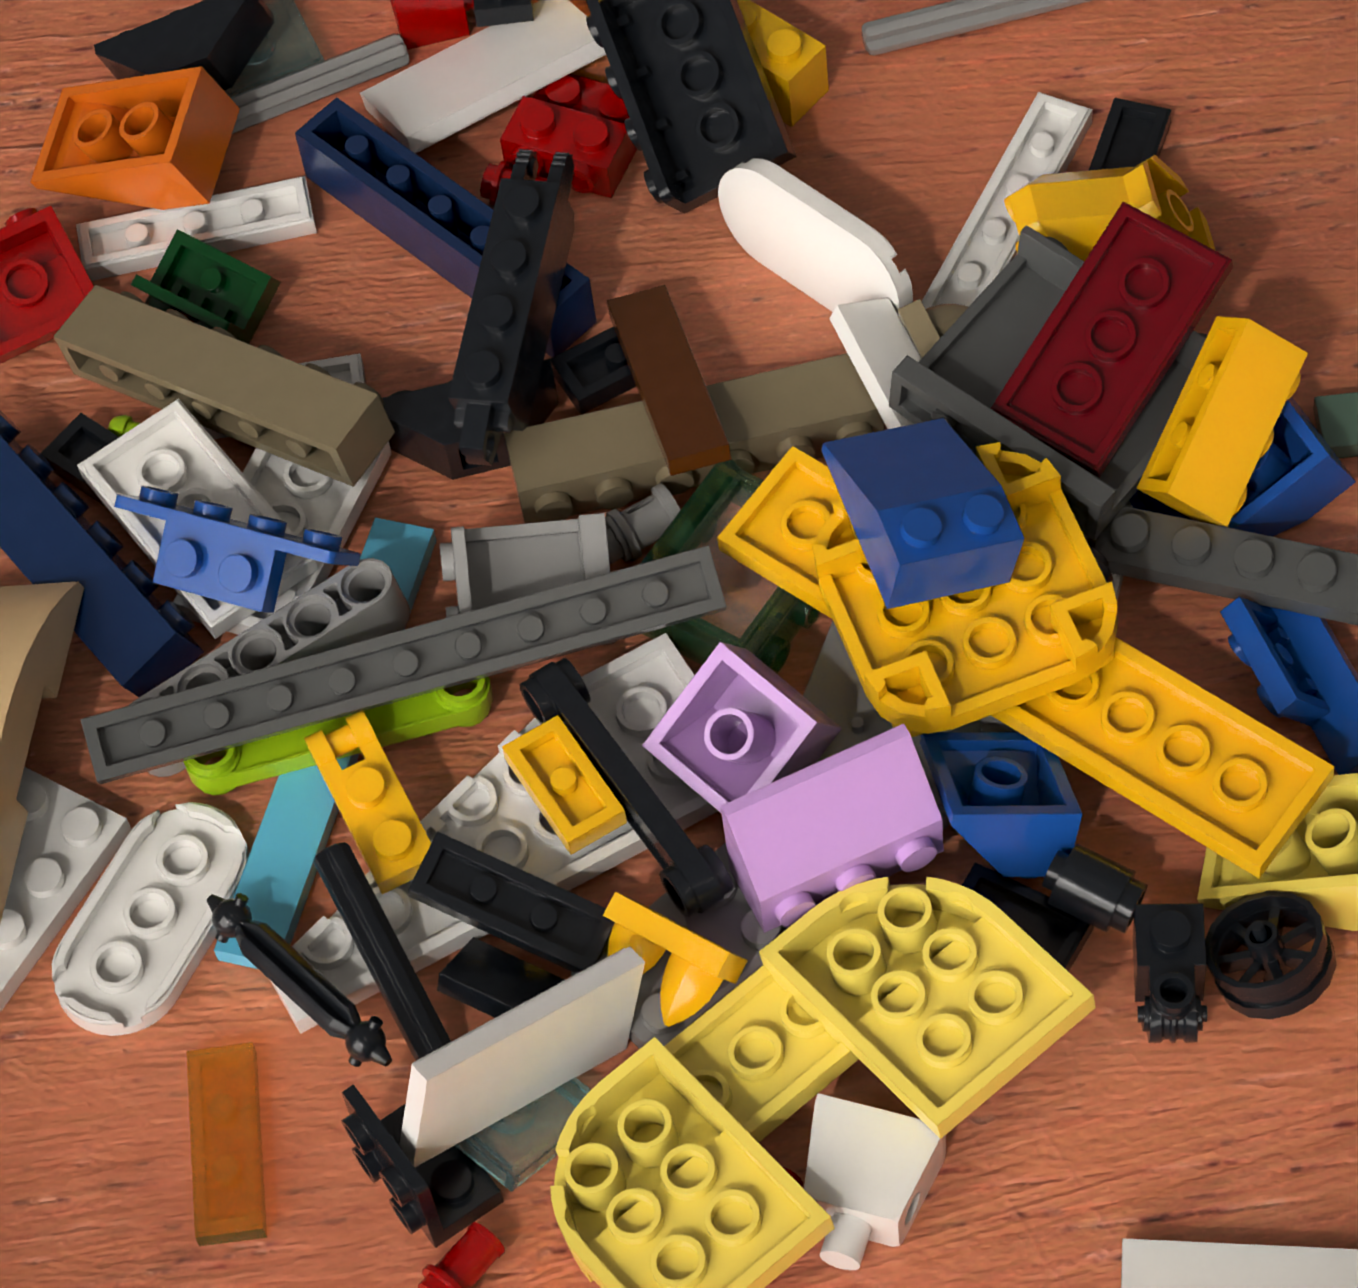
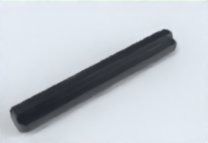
[314,842,451,1060]

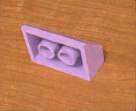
[721,723,944,933]

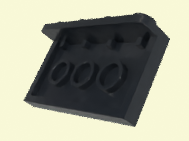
[586,0,797,214]

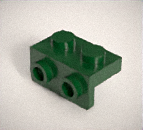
[131,229,281,344]

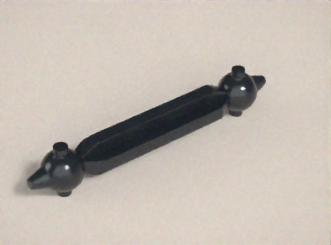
[207,893,392,1067]

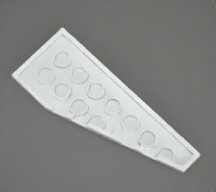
[270,633,718,1034]

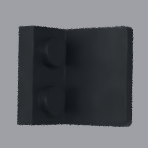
[341,1085,504,1248]

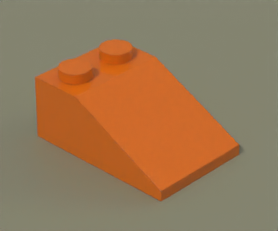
[30,66,240,210]

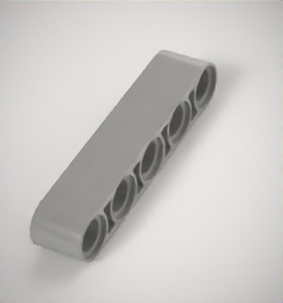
[129,558,410,777]

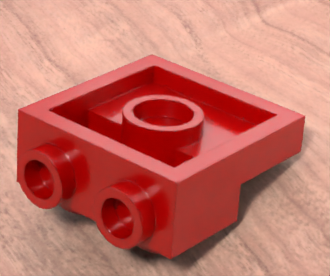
[500,74,637,198]
[0,206,94,364]

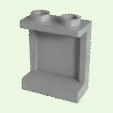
[440,513,616,645]

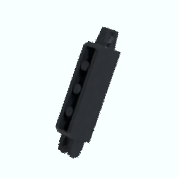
[448,149,575,466]

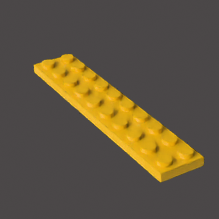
[717,446,1335,879]

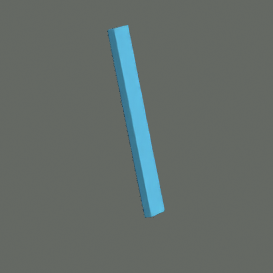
[214,518,437,969]

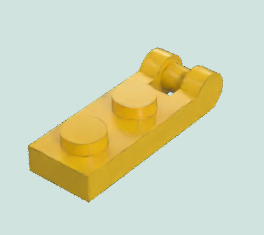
[304,710,431,895]

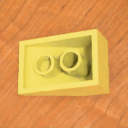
[1197,773,1358,931]

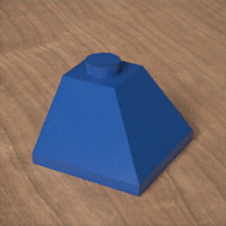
[920,732,1082,879]

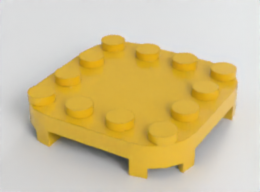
[812,442,1118,737]

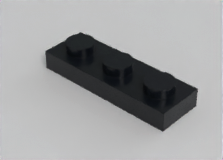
[408,831,615,974]

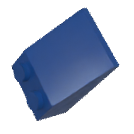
[1129,397,1356,537]
[821,418,1025,609]

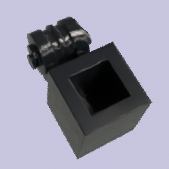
[1133,904,1207,1043]

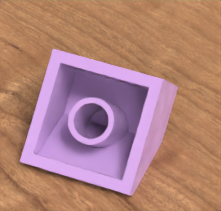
[642,642,842,814]

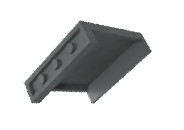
[889,225,1207,541]

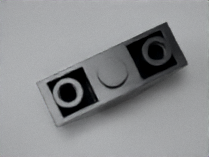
[94,0,275,91]
[383,358,559,480]

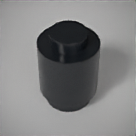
[1042,844,1148,933]

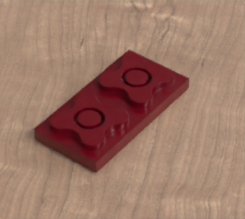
[990,201,1233,478]

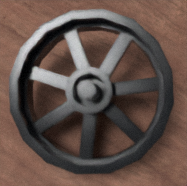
[1205,891,1337,1019]

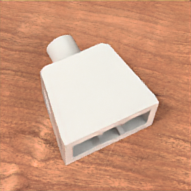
[804,1093,946,1270]

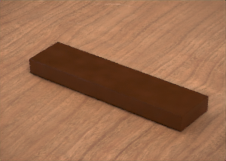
[607,285,732,476]

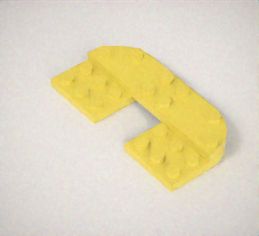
[550,877,1096,1288]

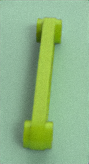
[183,677,493,795]

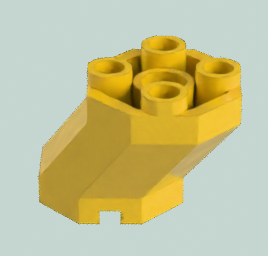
[1004,155,1216,262]

